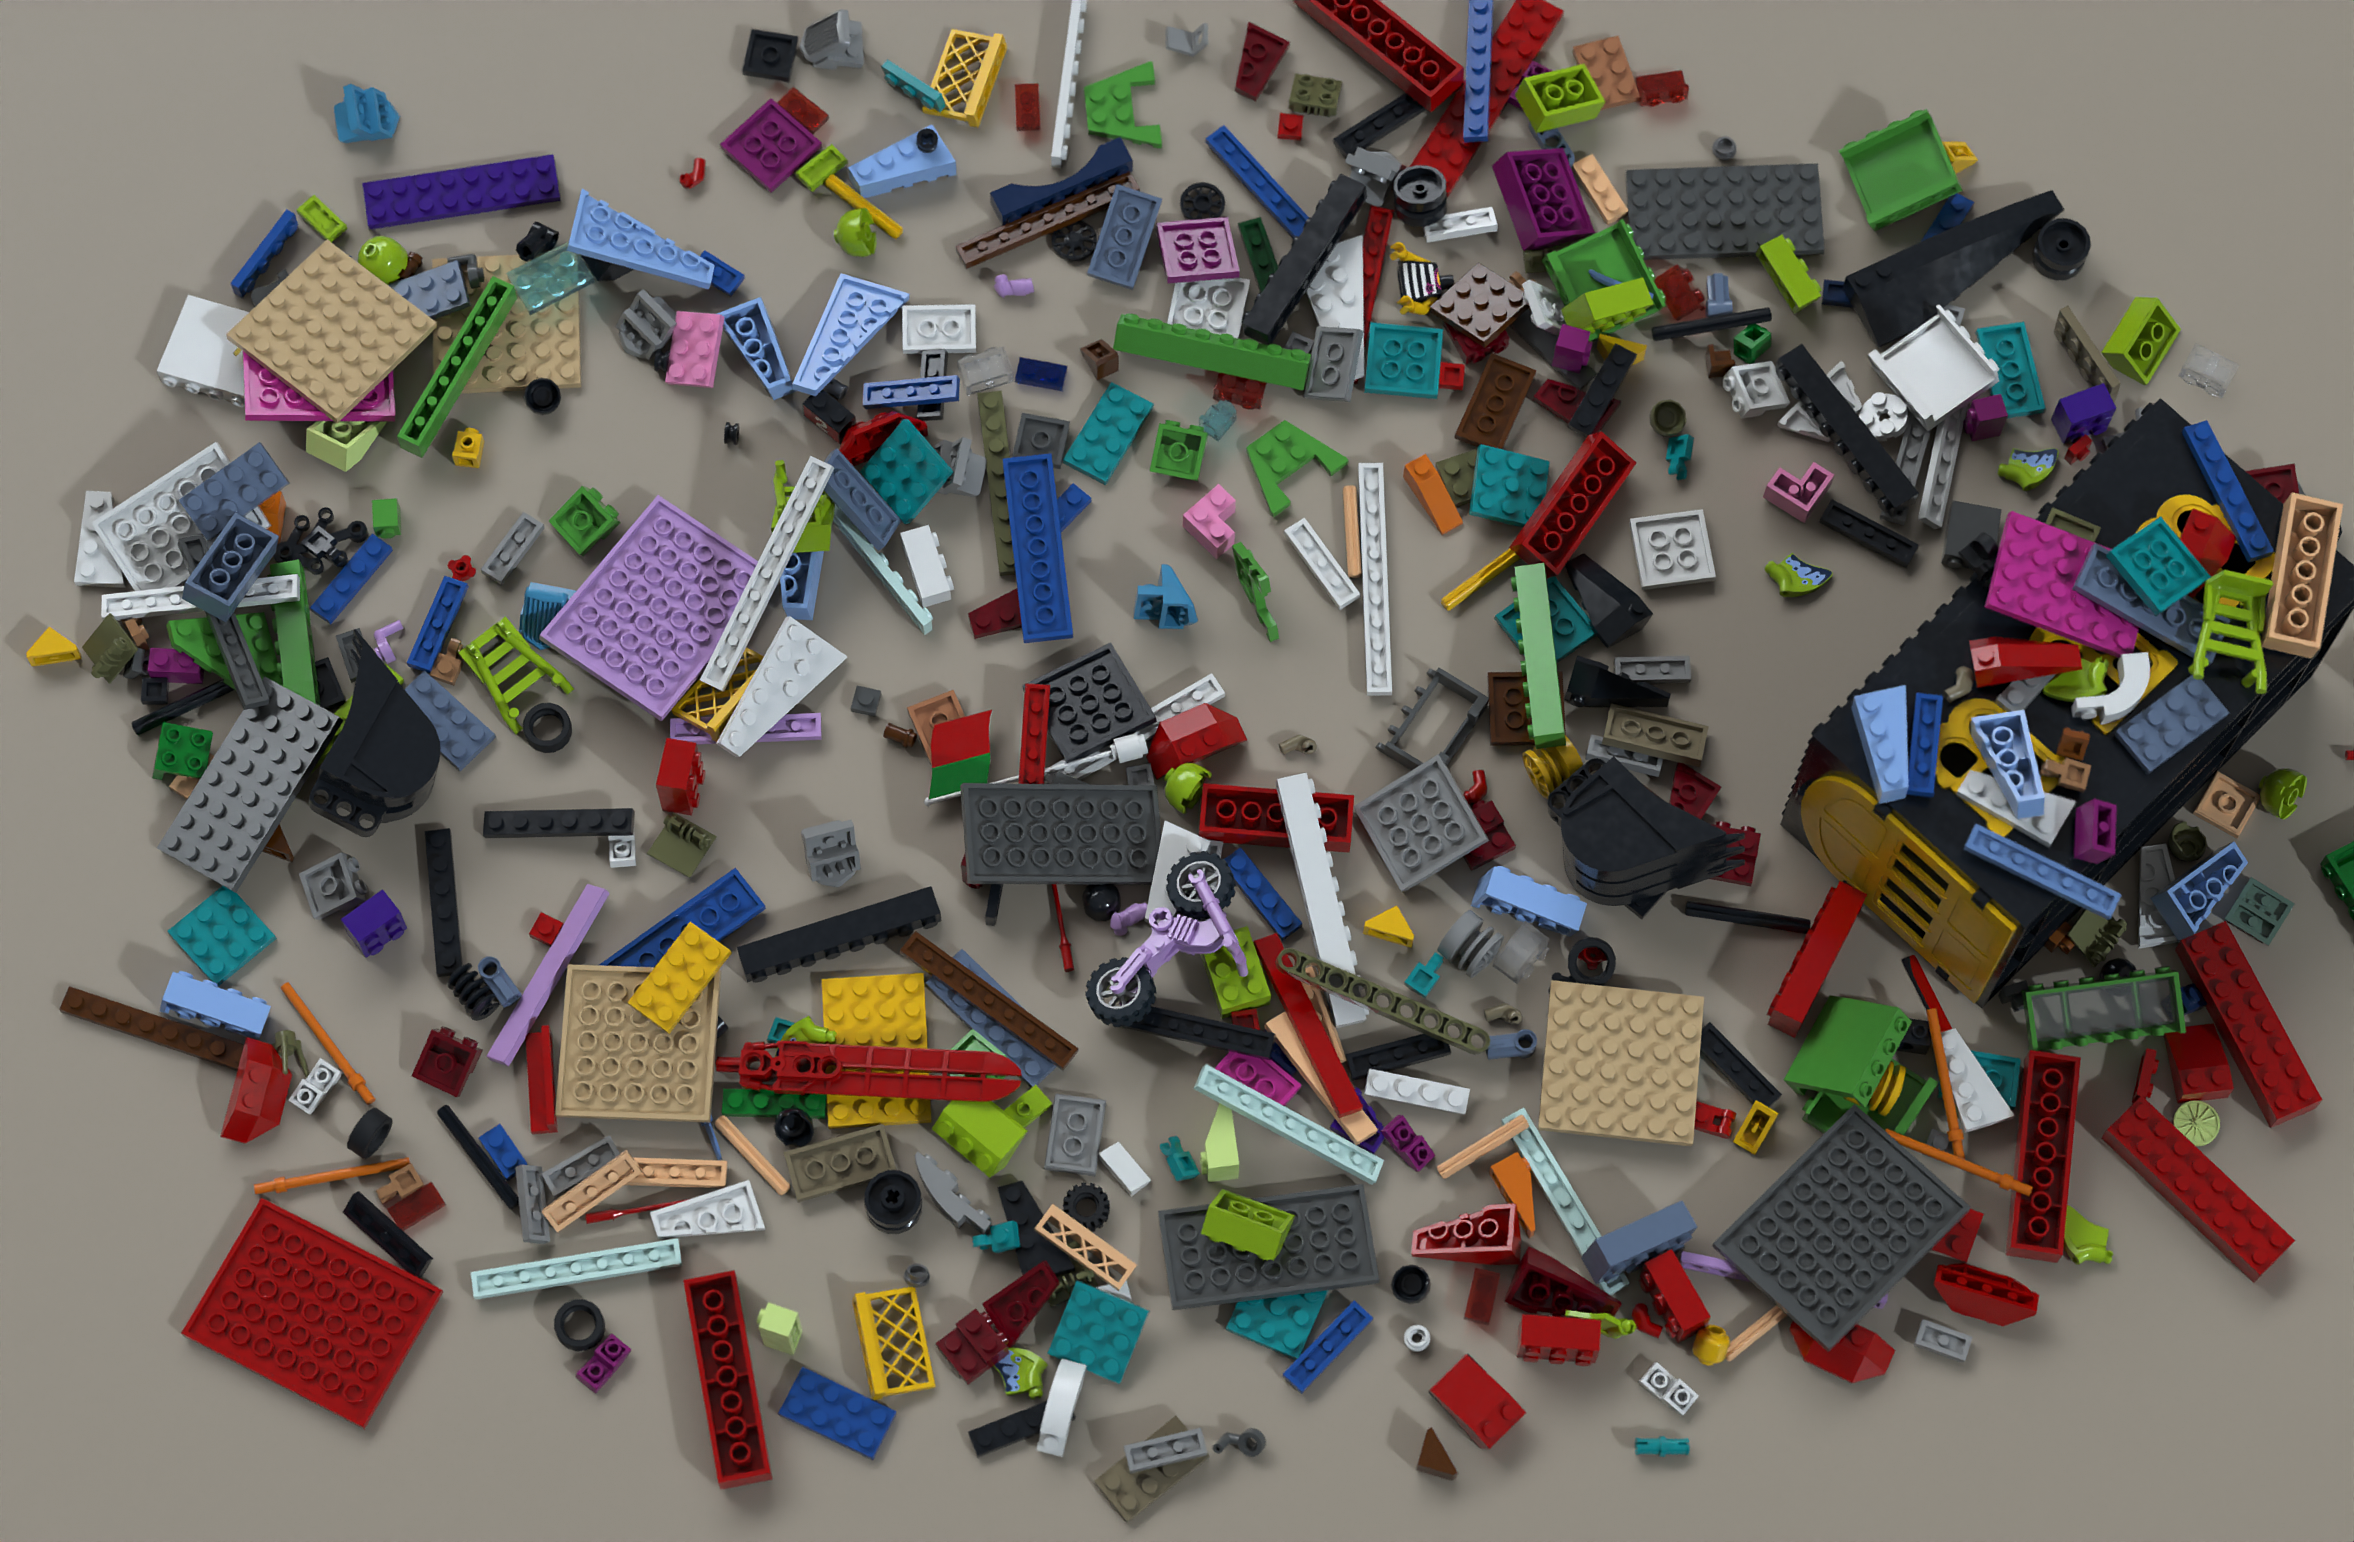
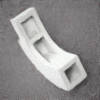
[2071,652,2150,725]
[1037,1359,1087,1457]

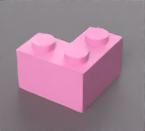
[1763,462,1834,523]
[1183,484,1236,560]

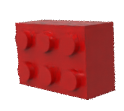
[656,738,705,816]
[1639,1249,1711,1344]
[1517,1314,1601,1366]

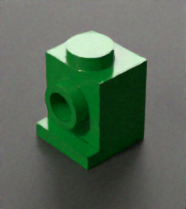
[1733,324,1771,364]

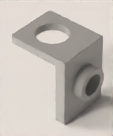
[1166,23,1208,56]

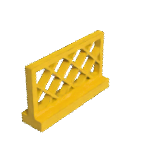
[922,29,1007,128]
[671,647,764,742]
[852,1287,935,1400]

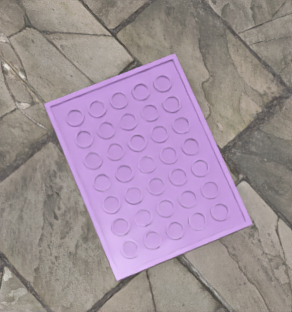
[539,495,758,722]

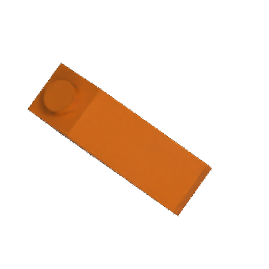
[1403,454,1463,535]
[1489,1152,1535,1238]

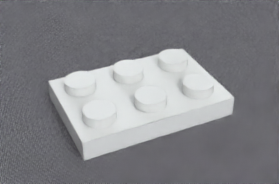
[1522,280,1567,336]
[902,304,976,354]

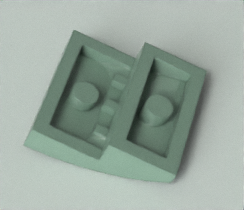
[2225,877,2295,946]

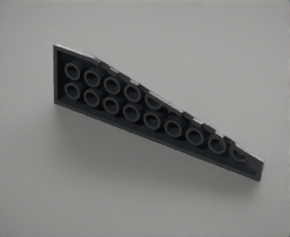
[1842,190,2064,348]

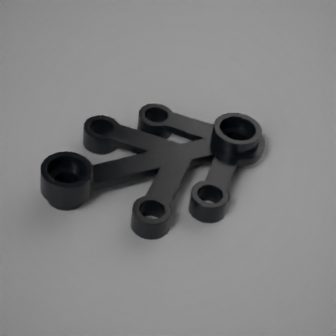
[273,507,368,575]

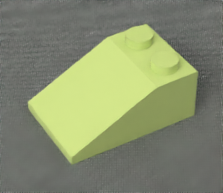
[306,421,387,472]
[1200,1103,1239,1182]

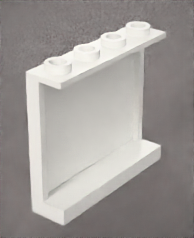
[157,295,249,407]
[1868,305,1999,431]

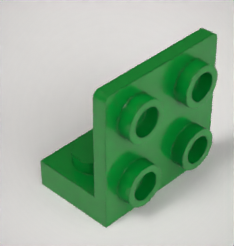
[152,722,213,780]

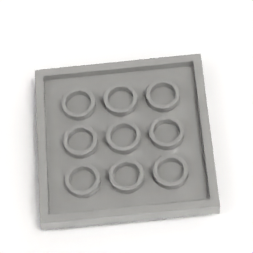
[1353,754,1489,893]

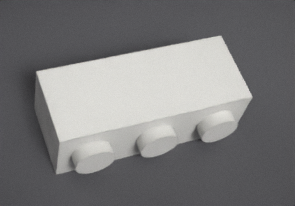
[900,525,954,608]

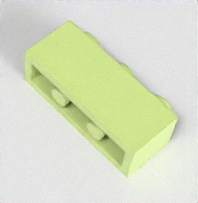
[756,1302,803,1356]

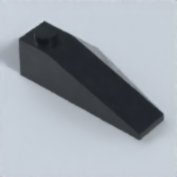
[1565,553,1653,649]
[1565,656,1671,707]

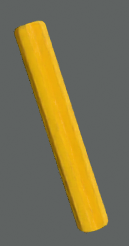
[825,174,903,239]
[1441,548,1520,611]

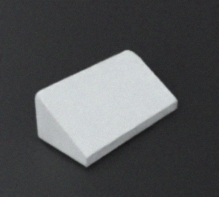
[1099,1142,1151,1197]

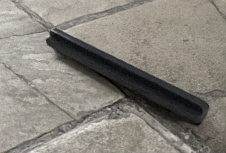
[1651,307,1772,341]
[131,679,235,735]
[1685,901,1811,934]
[437,1105,519,1210]

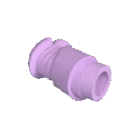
[994,274,1034,298]
[1110,903,1147,936]

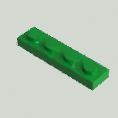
[722,1089,827,1119]

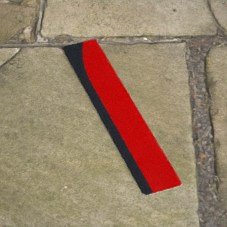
[1902,954,1952,1032]

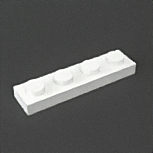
[1284,518,1360,610]
[1364,1069,1470,1115]

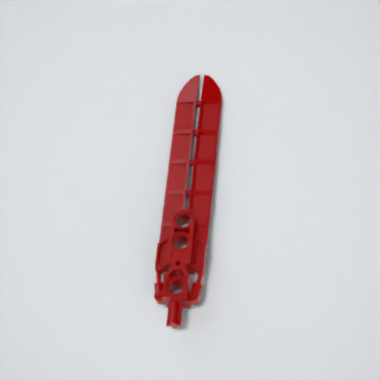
[715,1041,1022,1102]

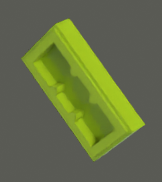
[796,144,848,192]
[296,195,348,243]
[1003,1085,1052,1128]

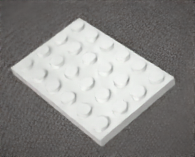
[91,442,272,591]

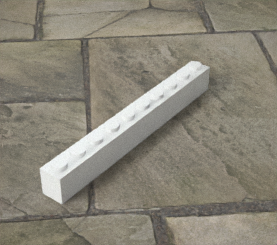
[1275,772,1369,1028]

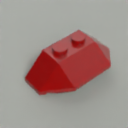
[839,411,928,467]
[1146,703,1247,780]
[220,1037,292,1144]
[1934,1263,2039,1326]
[1789,1321,1896,1384]

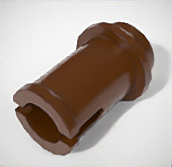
[398,252,423,281]
[883,723,917,748]

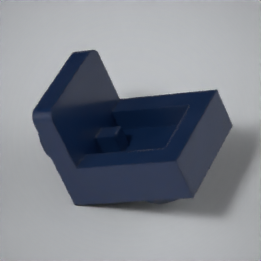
[2160,983,2207,1020]

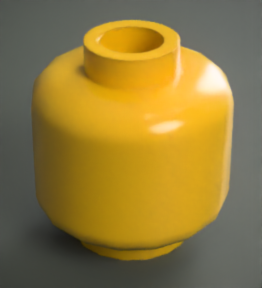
[1692,1325,1730,1366]

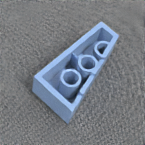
[848,125,957,198]
[717,297,796,400]
[780,551,824,620]
[1851,685,1908,804]
[1971,710,2045,819]
[2150,841,2248,941]
[1471,866,1587,937]
[159,971,271,1040]

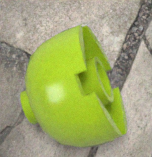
[834,208,876,257]
[358,236,408,285]
[1164,763,1212,814]
[2259,768,2307,820]

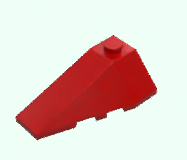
[2179,508,2236,598]
[1969,637,2083,687]
[1411,1204,1521,1265]

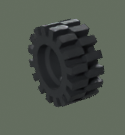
[1063,1182,1110,1232]

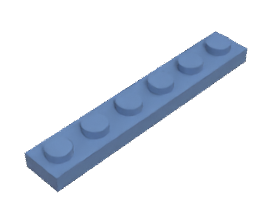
[1963,824,2121,920]

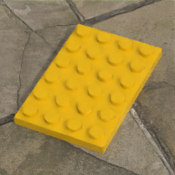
[822,973,932,1129]

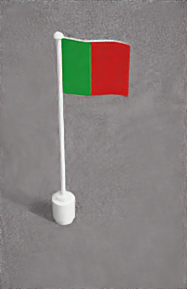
[924,709,1148,807]

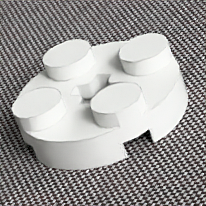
[1859,392,1909,441]

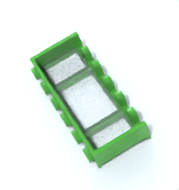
[2021,966,2186,1051]

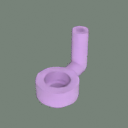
[374,620,404,664]

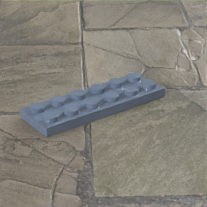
[2072,543,2231,666]
[925,949,1057,1088]

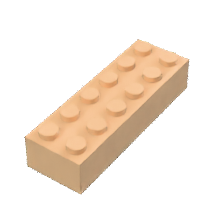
[2261,493,2343,658]

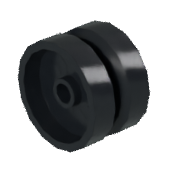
[1393,165,1447,227]
[2032,218,2091,280]
[864,1170,922,1234]

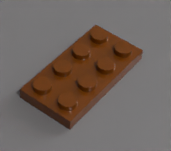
[1455,353,1537,449]

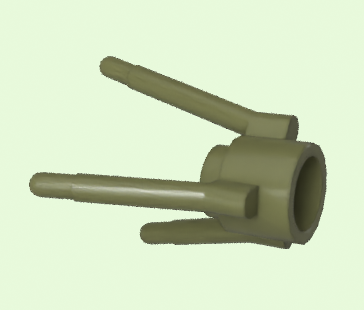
[272,1030,309,1078]

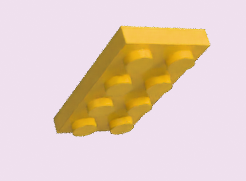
[627,922,732,1034]

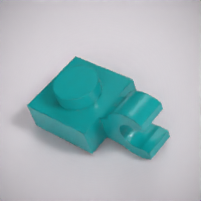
[1666,434,1694,480]
[1404,952,1444,998]
[1160,1136,1200,1181]
[972,1221,1020,1253]

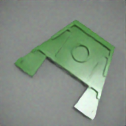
[1084,61,1162,148]
[1246,420,1349,517]
[1232,542,1279,642]

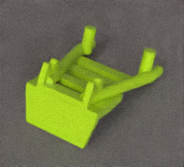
[771,460,835,553]
[2189,570,2273,694]
[458,616,574,735]

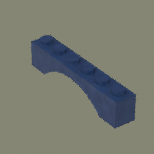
[990,137,1133,226]

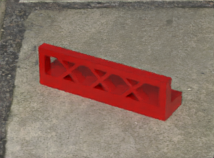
[526,1025,558,1135]

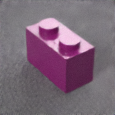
[1552,324,1593,374]
[1963,394,2008,442]
[148,648,205,684]
[2074,799,2117,864]

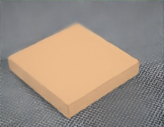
[2193,771,2260,839]

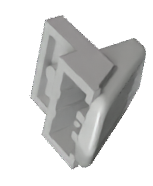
[799,9,864,70]
[1345,147,1407,207]
[615,289,677,360]
[934,437,987,497]
[801,820,861,887]

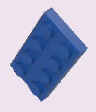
[778,1367,897,1460]

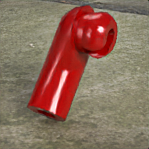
[1463,770,1487,804]
[1631,1303,1663,1339]

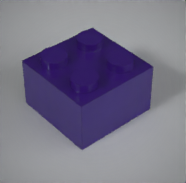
[2051,383,2116,444]
[341,889,407,958]

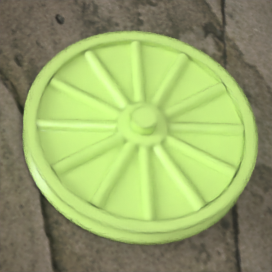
[2173,1100,2220,1146]

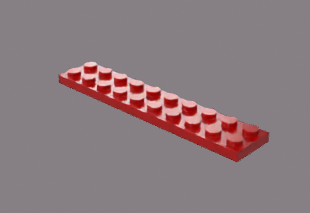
[1410,0,1564,197]

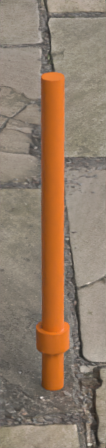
[281,982,375,1105]
[1926,1008,1965,1159]
[1885,1128,2033,1196]
[254,1157,410,1194]

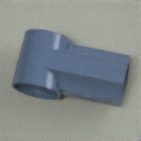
[1706,273,1733,318]
[478,956,522,1008]
[1486,1029,1537,1060]

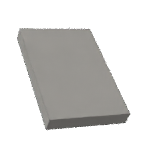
[1304,326,1363,402]
[1044,1094,1106,1176]

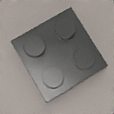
[1012,413,1070,469]

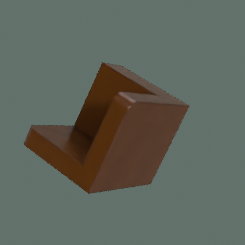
[1705,344,1735,378]

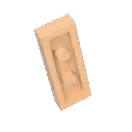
[1572,154,1628,225]

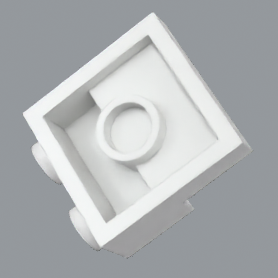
[1723,361,1790,419]

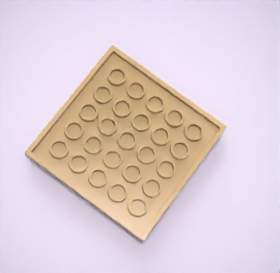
[226,240,437,423]
[432,252,581,394]
[555,964,721,1123]
[1538,980,1704,1147]

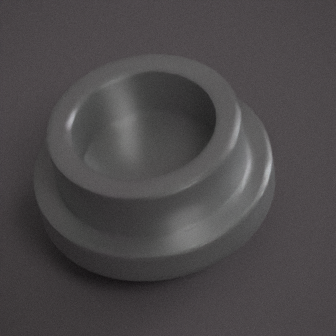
[1712,136,1737,160]
[904,1264,930,1288]

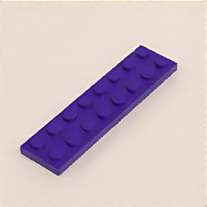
[362,154,561,230]

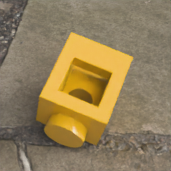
[452,428,484,468]

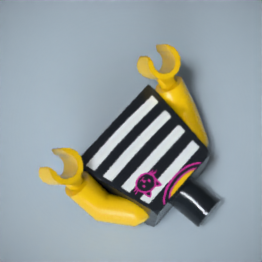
[1390,242,1454,315]

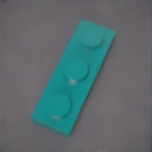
[882,59,946,113]

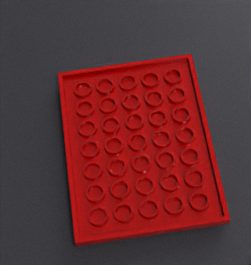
[181,1198,443,1429]

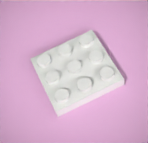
[1167,278,1250,339]
[1629,509,1716,590]

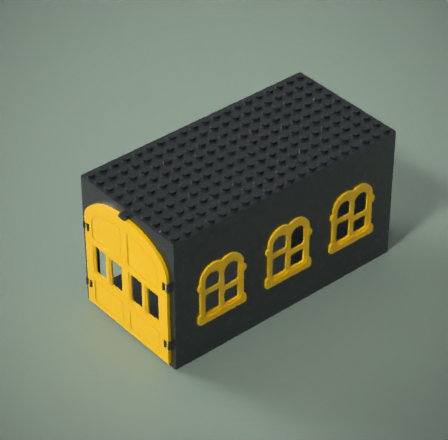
[1780,398,2354,1008]

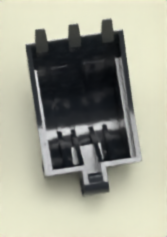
[309,629,441,838]
[1547,756,1745,906]

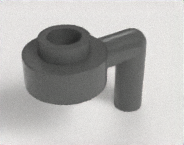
[447,254,485,289]
[1213,1428,1266,1457]

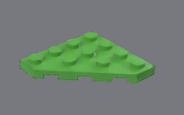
[166,612,283,690]

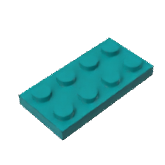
[1975,322,2046,418]
[1063,382,1154,485]

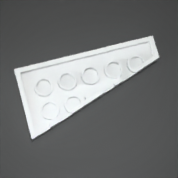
[1306,235,1364,380]
[716,616,848,757]

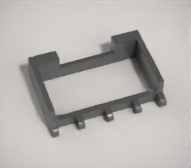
[1376,667,1489,771]

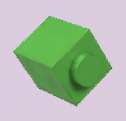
[372,498,401,539]

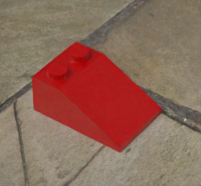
[2164,1023,2234,1104]
[1429,1354,1526,1449]

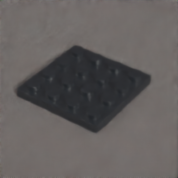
[1022,642,1157,763]

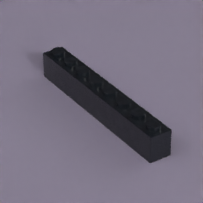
[1242,173,1367,345]
[1775,344,1919,518]
[737,886,941,983]

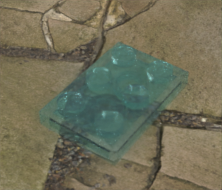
[507,241,595,315]

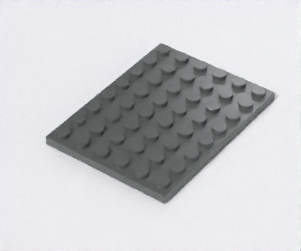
[1712,1104,1971,1352]

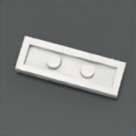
[1422,207,1497,243]

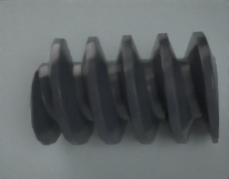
[447,963,500,1021]

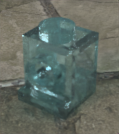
[1199,400,1237,441]

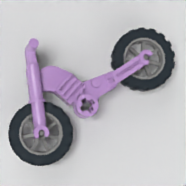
[1085,851,1248,1027]

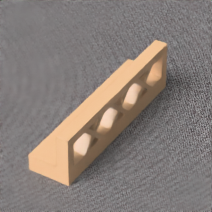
[1034,1204,1137,1291]

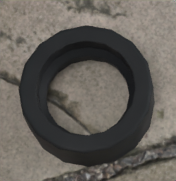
[523,703,572,753]
[1568,937,1616,986]
[347,1108,393,1159]
[554,1299,605,1351]

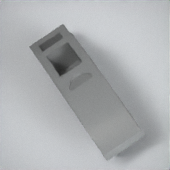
[915,1152,992,1235]

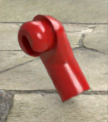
[679,158,706,189]

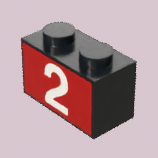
[802,390,856,445]

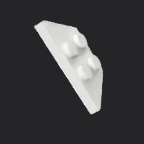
[1777,361,1862,442]

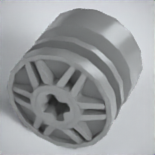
[1437,910,1504,978]

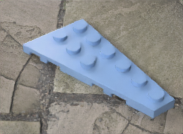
[567,189,715,290]
[792,273,910,396]

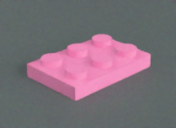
[665,311,725,388]

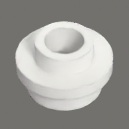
[1404,1325,1430,1351]

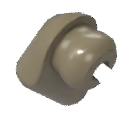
[1944,666,1974,702]
[1278,735,1317,755]
[1484,1003,1522,1025]

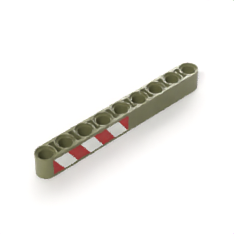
[1275,948,1490,1055]

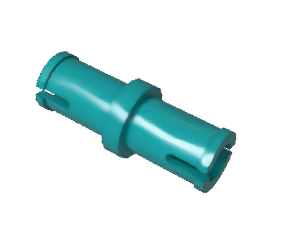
[1634,1436,1690,1457]

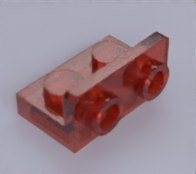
[1635,70,1689,107]
[1654,264,1706,321]
[1213,372,1267,410]

